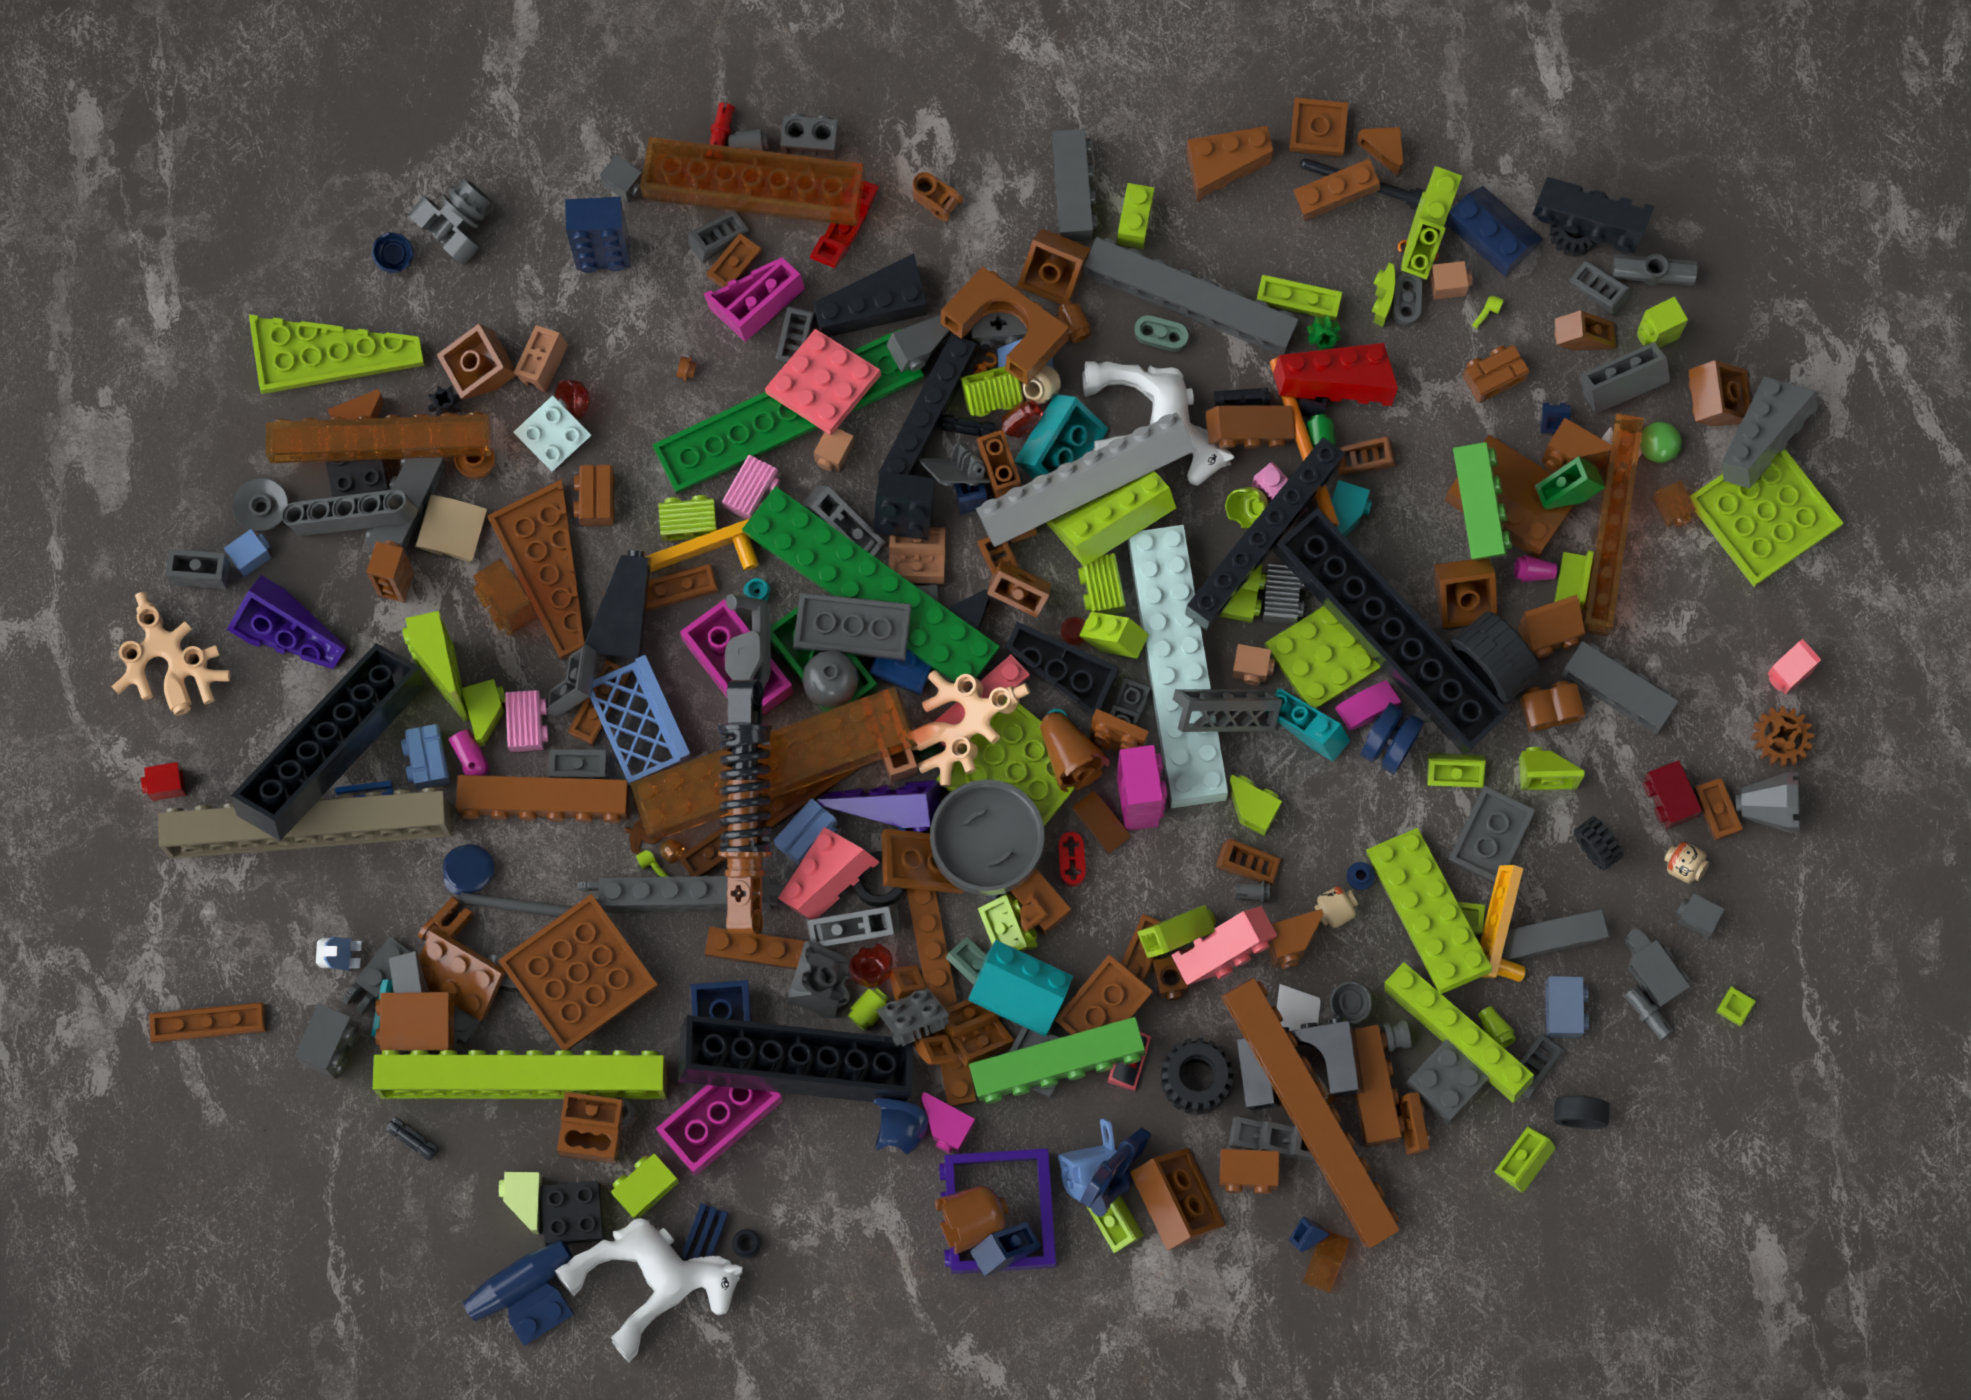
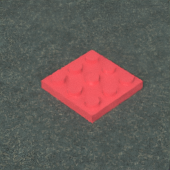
[765,329,881,435]

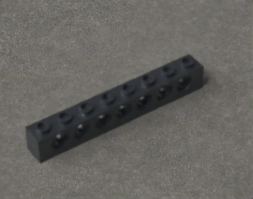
[1185,437,1345,631]

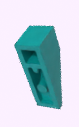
[1331,480,1372,537]

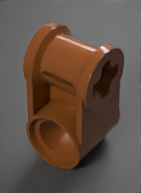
[912,172,964,222]

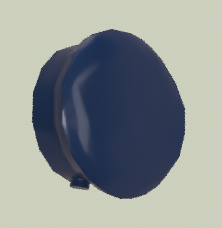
[443,844,495,895]

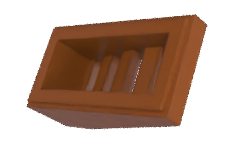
[1338,436,1396,476]
[976,536,1019,576]
[1216,838,1281,885]

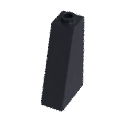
[584,550,652,658]

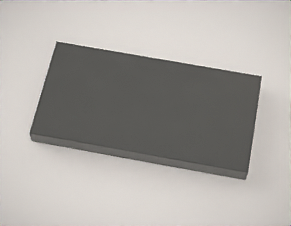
[793,592,912,661]

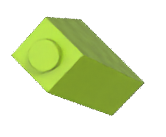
[1137,905,1216,958]

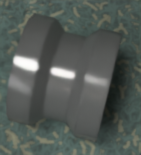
[1382,1020,1411,1052]

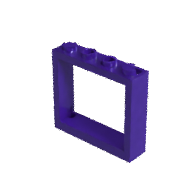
[939,1149,1056,1274]

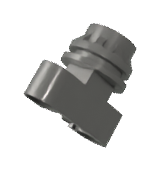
[408,179,492,266]

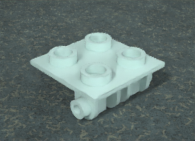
[513,395,591,472]

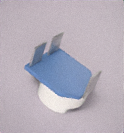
[316,937,362,971]

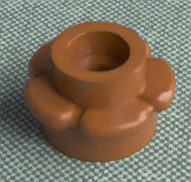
[676,355,697,382]

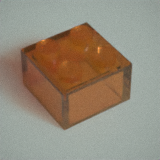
[473,558,537,636]

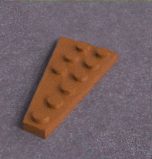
[487,479,585,660]

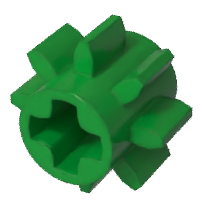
[1307,315,1341,350]

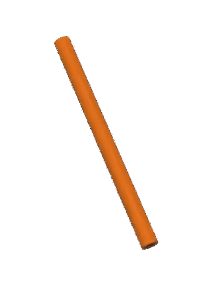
[1270,358,1339,528]

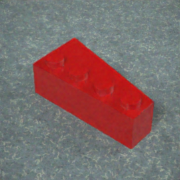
[1273,343,1398,406]

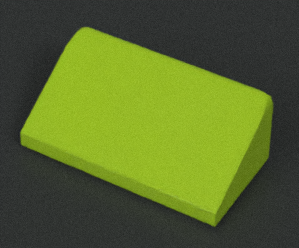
[1427,753,1486,788]
[1494,1126,1555,1193]
[1086,1188,1144,1253]

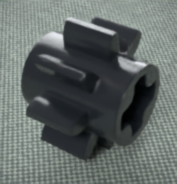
[428,386,462,420]

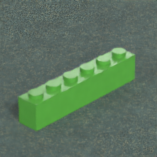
[969,1017,1146,1104]

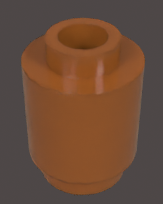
[1055,301,1091,344]

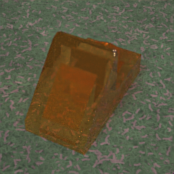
[1302,1230,1350,1293]

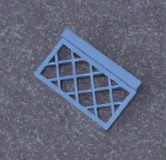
[590,655,691,785]

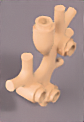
[111,592,230,716]
[907,670,1030,787]

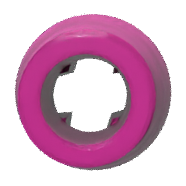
[1514,555,1557,582]

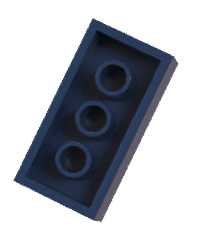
[565,196,631,273]

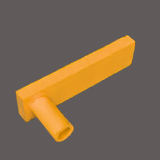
[645,519,759,573]
[1480,865,1525,982]

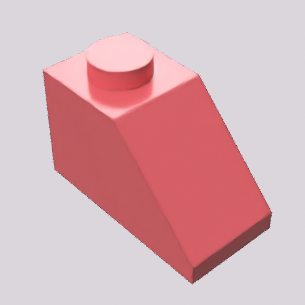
[1767,639,1821,695]

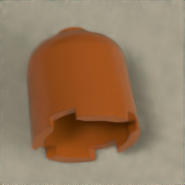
[935,1185,1009,1255]

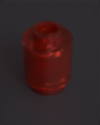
[1002,399,1042,438]

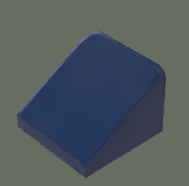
[1289,1216,1329,1252]

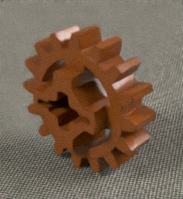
[1751,706,1814,768]

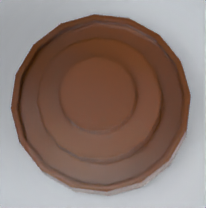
[454,438,496,480]

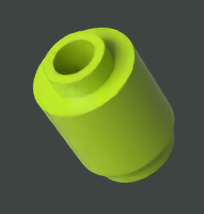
[848,988,889,1031]

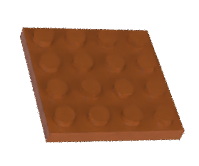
[498,894,658,1051]

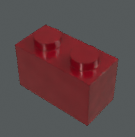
[1643,760,1702,829]

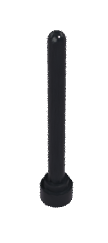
[1300,159,1426,210]

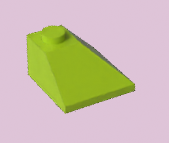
[1519,747,1584,791]

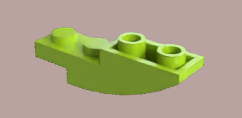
[1401,166,1462,280]

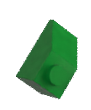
[1535,456,1605,509]

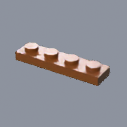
[705,927,805,970]

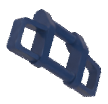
[1080,1127,1152,1217]

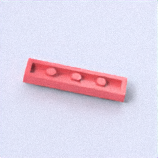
[934,655,1030,749]

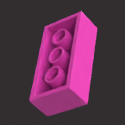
[680,599,793,715]
[1116,745,1167,831]
[656,1085,783,1177]

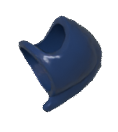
[873,1098,929,1155]

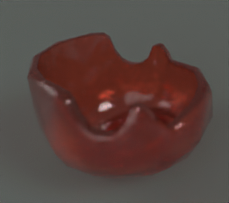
[554,379,590,420]
[849,943,893,988]

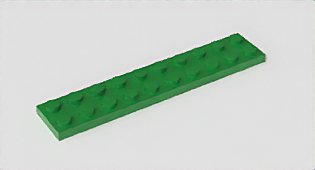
[652,329,924,495]
[742,486,1000,683]

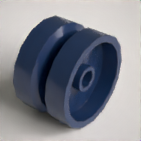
[1360,702,1425,775]

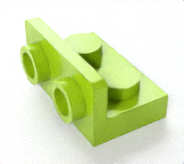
[978,894,1038,952]

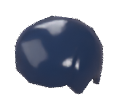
[371,232,414,273]

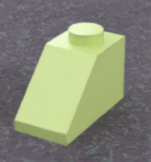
[499,1172,542,1234]

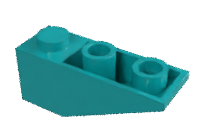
[1265,688,1350,762]

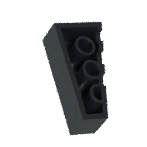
[1532,177,1654,254]
[813,254,927,337]
[1005,621,1120,718]

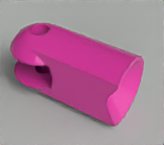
[448,729,488,776]

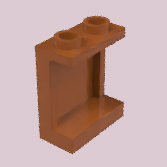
[376,992,455,1051]

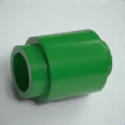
[1306,414,1336,448]

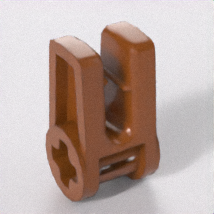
[418,896,474,940]

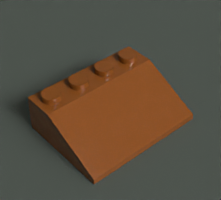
[1445,435,1575,559]

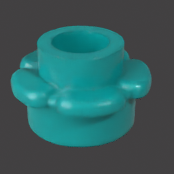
[743,578,771,601]

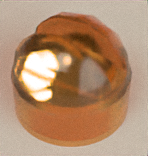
[660,839,685,864]

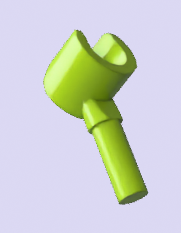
[1472,296,1503,329]
[636,851,669,877]

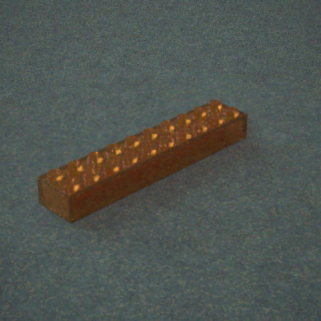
[630,687,918,841]

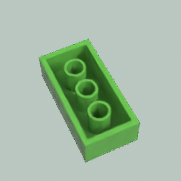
[1453,442,1512,561]

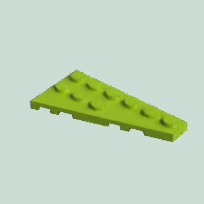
[249,314,425,394]

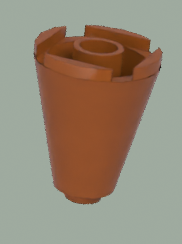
[1040,712,1109,792]

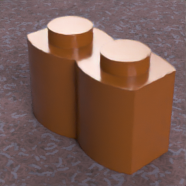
[1520,681,1585,732]

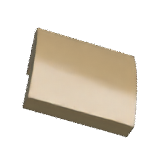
[415,495,487,563]

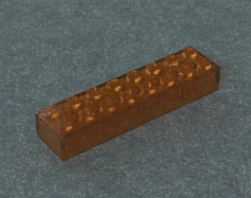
[640,137,866,226]

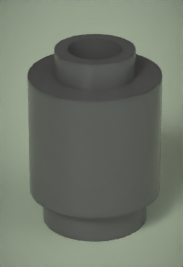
[729,129,769,159]

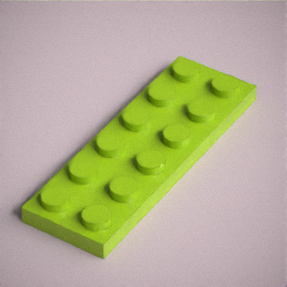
[1366,828,1492,994]

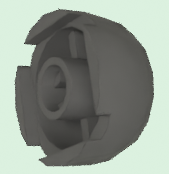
[802,650,859,709]

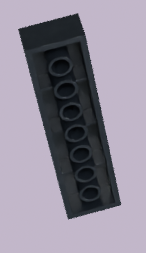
[231,643,424,841]
[678,1015,913,1102]

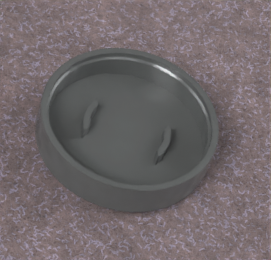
[930,780,1044,896]

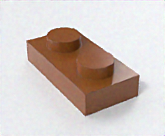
[706,233,762,288]
[1693,778,1743,841]
[1397,1092,1430,1155]

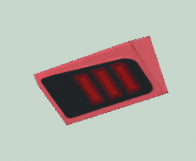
[1108,1031,1152,1091]

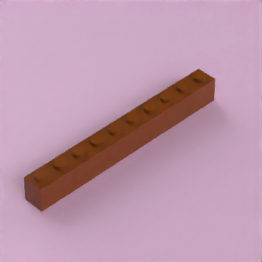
[1220,978,1400,1248]

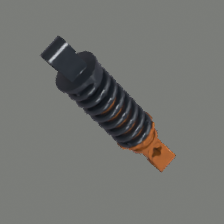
[718,680,772,935]

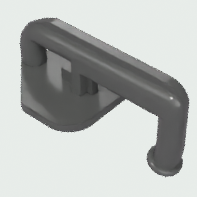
[725,593,771,688]

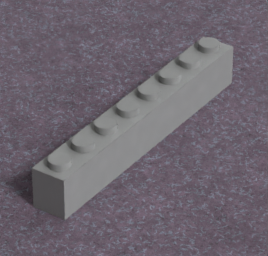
[976,412,1195,547]

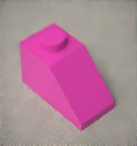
[921,1092,975,1154]

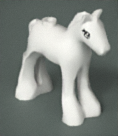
[1082,361,1234,486]
[555,1218,743,1363]

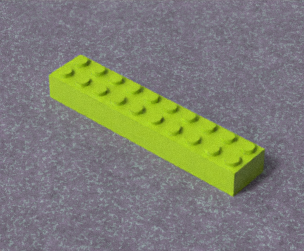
[373,1050,668,1099]

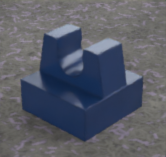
[1540,402,1571,433]

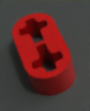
[1058,832,1086,887]

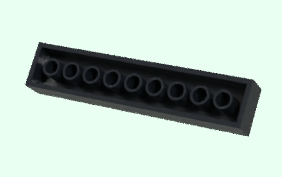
[1273,507,1510,755]

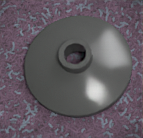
[232,478,288,532]

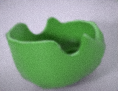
[1639,421,1683,464]

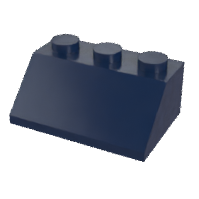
[1446,186,1543,277]

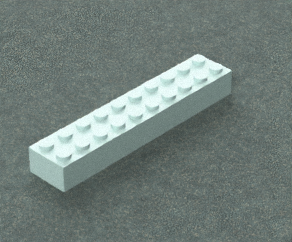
[1127,525,1228,808]

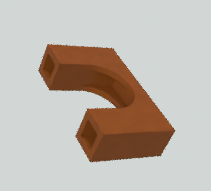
[940,266,1069,385]

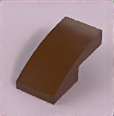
[1071,791,1131,854]

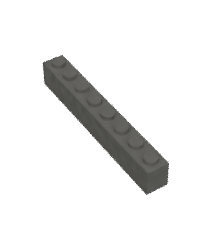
[1083,237,1298,355]

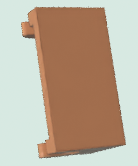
[514,325,568,393]

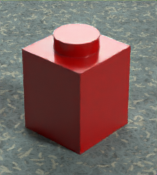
[141,762,186,801]

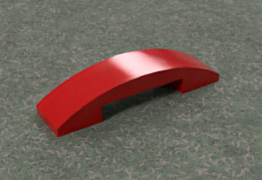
[810,176,879,268]

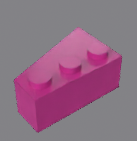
[704,257,805,342]

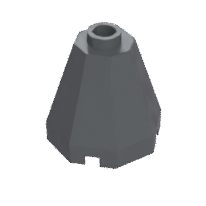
[1736,772,1801,833]

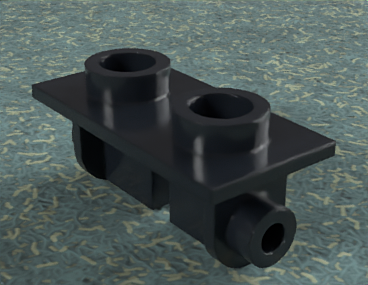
[1214,388,1271,407]

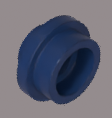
[1346,862,1375,891]

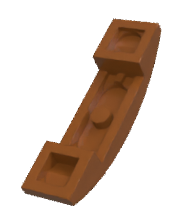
[890,965,957,1065]

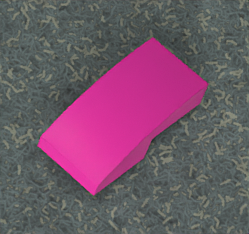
[1335,680,1401,731]

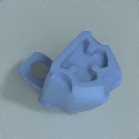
[1057,1118,1117,1202]

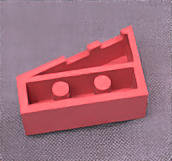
[778,827,879,920]
[1171,906,1277,985]

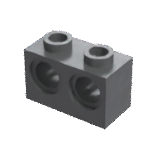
[780,113,838,160]

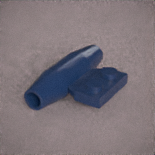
[463,1239,575,1346]

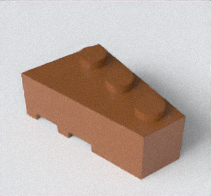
[1186,126,1273,201]

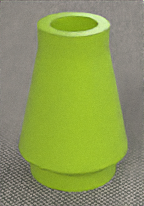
[1478,1006,1516,1048]

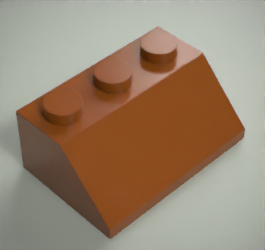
[1130,1148,1225,1251]

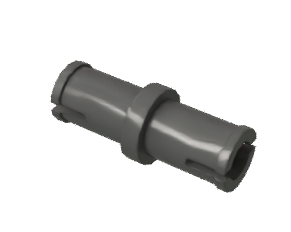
[1624,986,1675,1041]

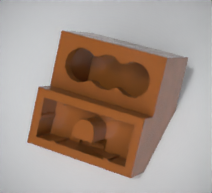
[557,1092,624,1164]

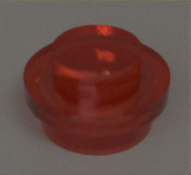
[1061,617,1085,645]

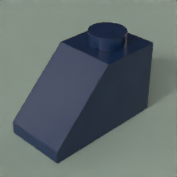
[970,1222,1041,1276]

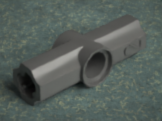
[1612,254,1697,286]

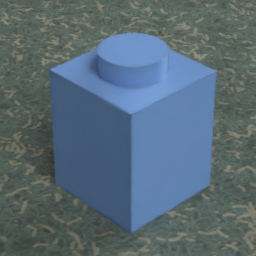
[224,529,271,577]

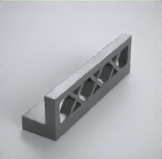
[1172,689,1282,732]

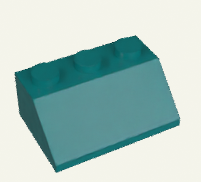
[1014,394,1109,479]
[968,940,1073,1036]

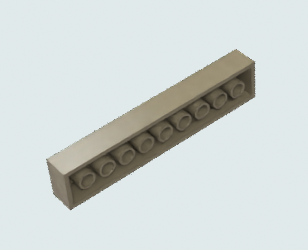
[158,788,451,859]

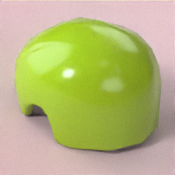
[1225,487,1269,528]

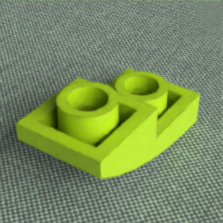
[1372,263,1395,327]

